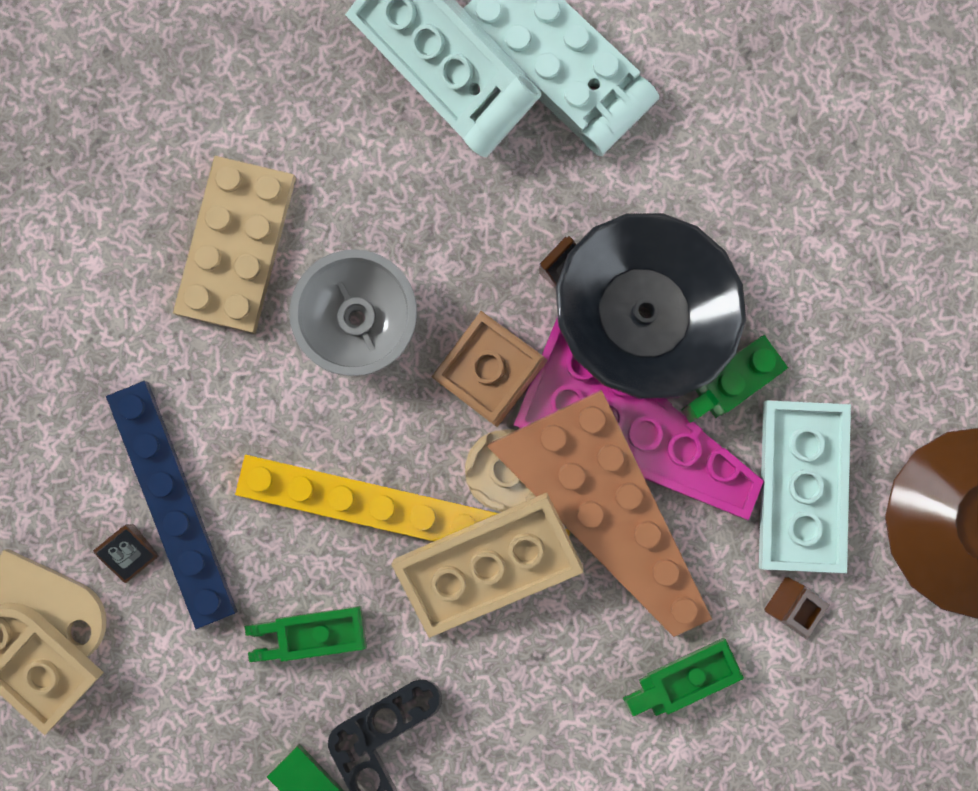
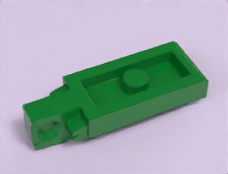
[680,335,788,423]
[623,638,744,717]

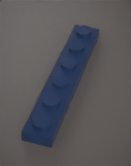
[106,380,238,630]

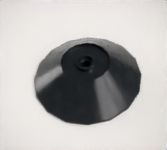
[556,213,746,399]

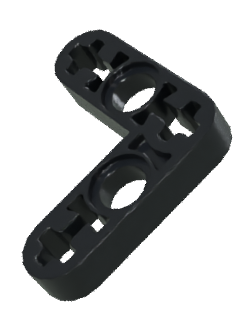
[328,679,442,791]

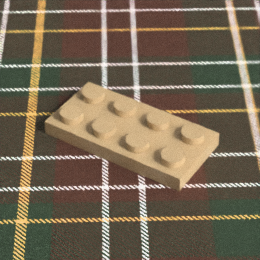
[173,155,296,334]
[391,492,583,638]

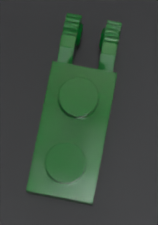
[244,606,367,662]

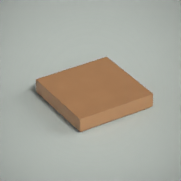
[431,311,548,427]

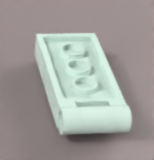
[345,0,541,158]
[463,0,659,156]

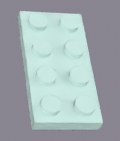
[759,400,851,573]

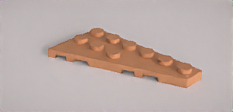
[487,389,712,637]

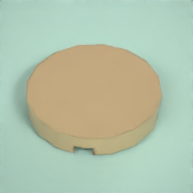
[465,429,536,512]

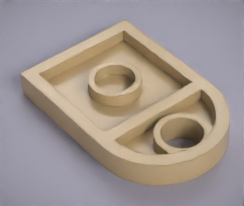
[0,549,107,657]
[0,603,104,735]

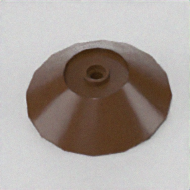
[885,428,978,619]

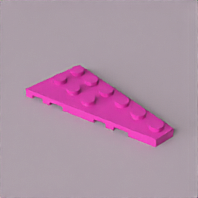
[513,317,764,520]

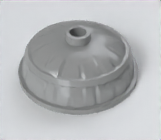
[290,250,417,376]

